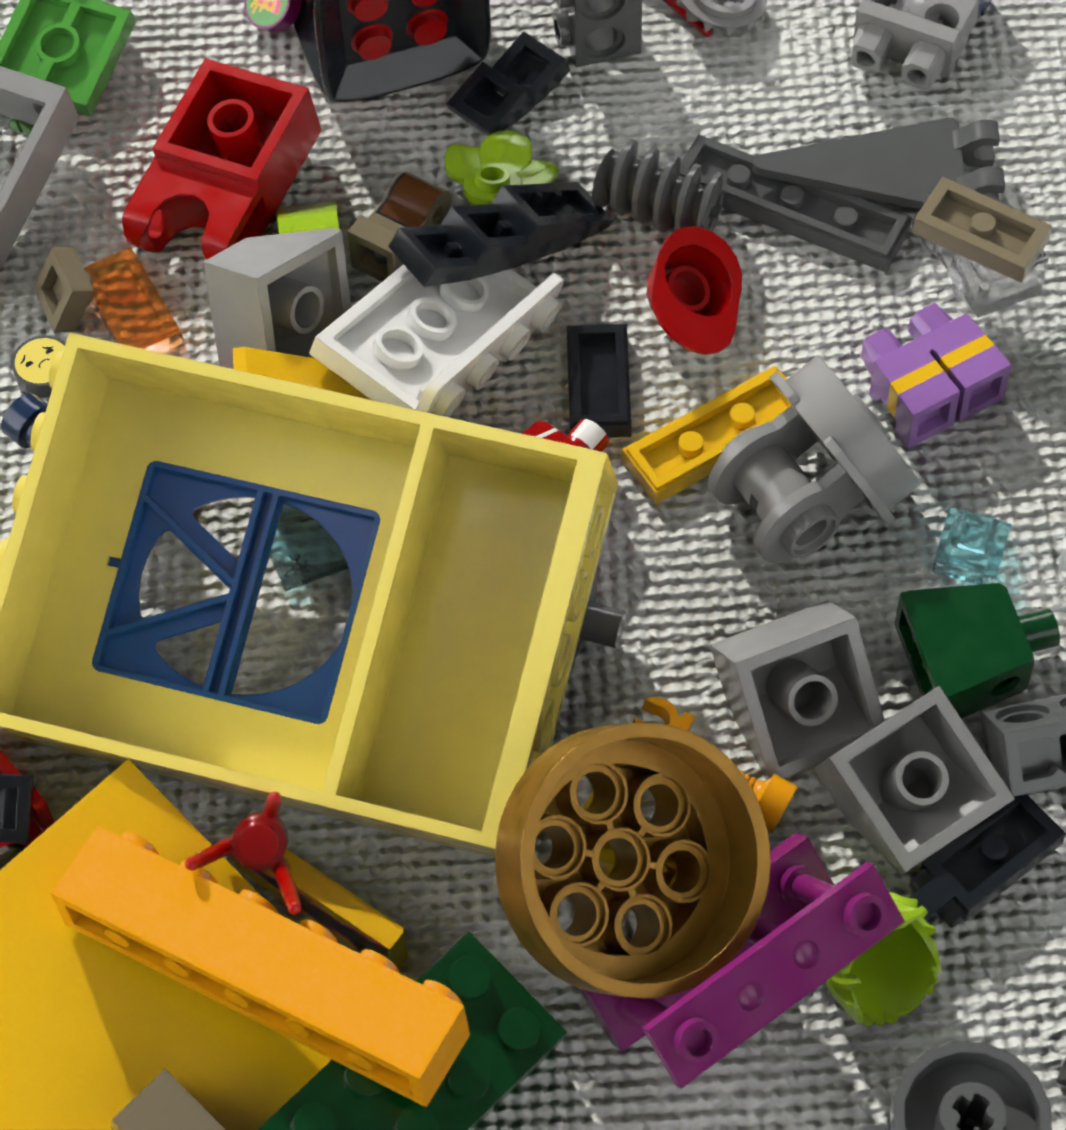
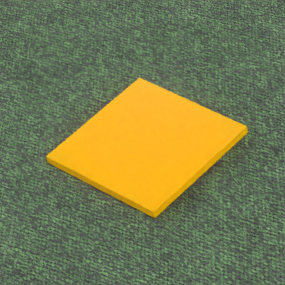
[0,759,332,1130]

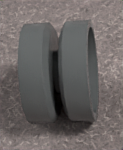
[885,1041,1052,1130]

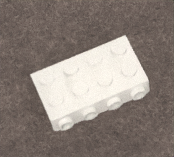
[309,264,565,417]

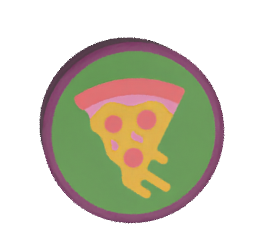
[244,0,302,32]

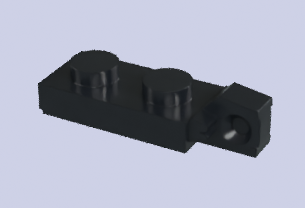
[909,794,1066,929]

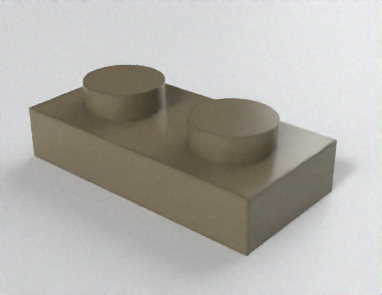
[912,176,1052,283]

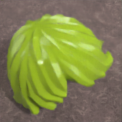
[825,892,942,1027]

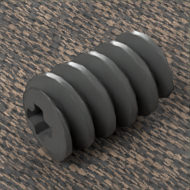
[592,139,724,232]

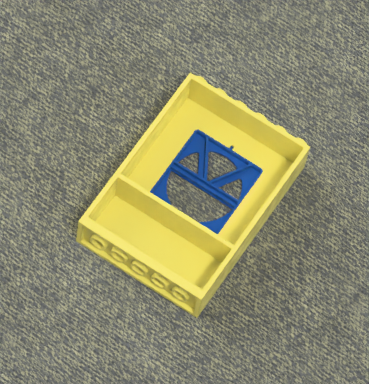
[0,332,618,858]

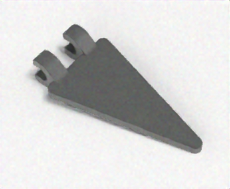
[752,117,1005,209]

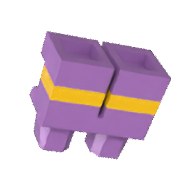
[861,303,1012,449]

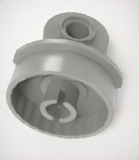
[708,355,921,563]

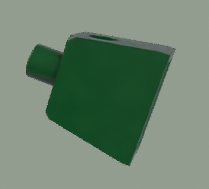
[894,583,1060,719]

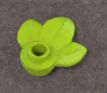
[444,130,559,205]

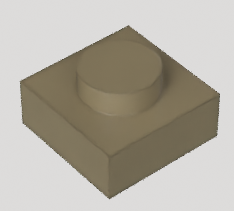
[33,247,94,332]

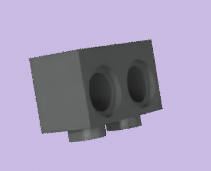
[553,0,642,68]
[981,694,1066,797]

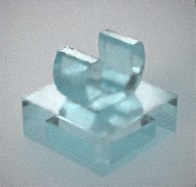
[932,508,1011,585]

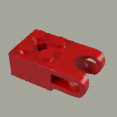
[122,58,322,260]

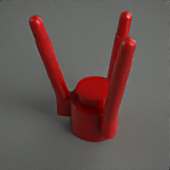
[185,792,302,915]

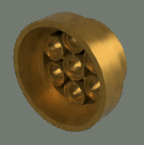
[495,723,770,999]

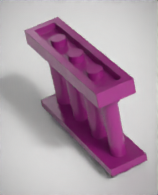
[580,833,905,1089]

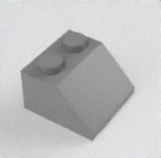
[203,228,351,369]
[710,600,885,780]
[813,686,1015,874]

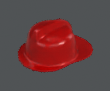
[646,226,742,355]

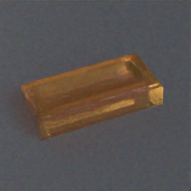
[84,247,184,353]

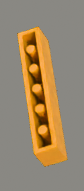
[51,826,470,1108]

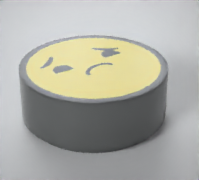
[12,336,66,398]

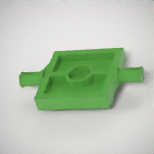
[0,0,136,135]

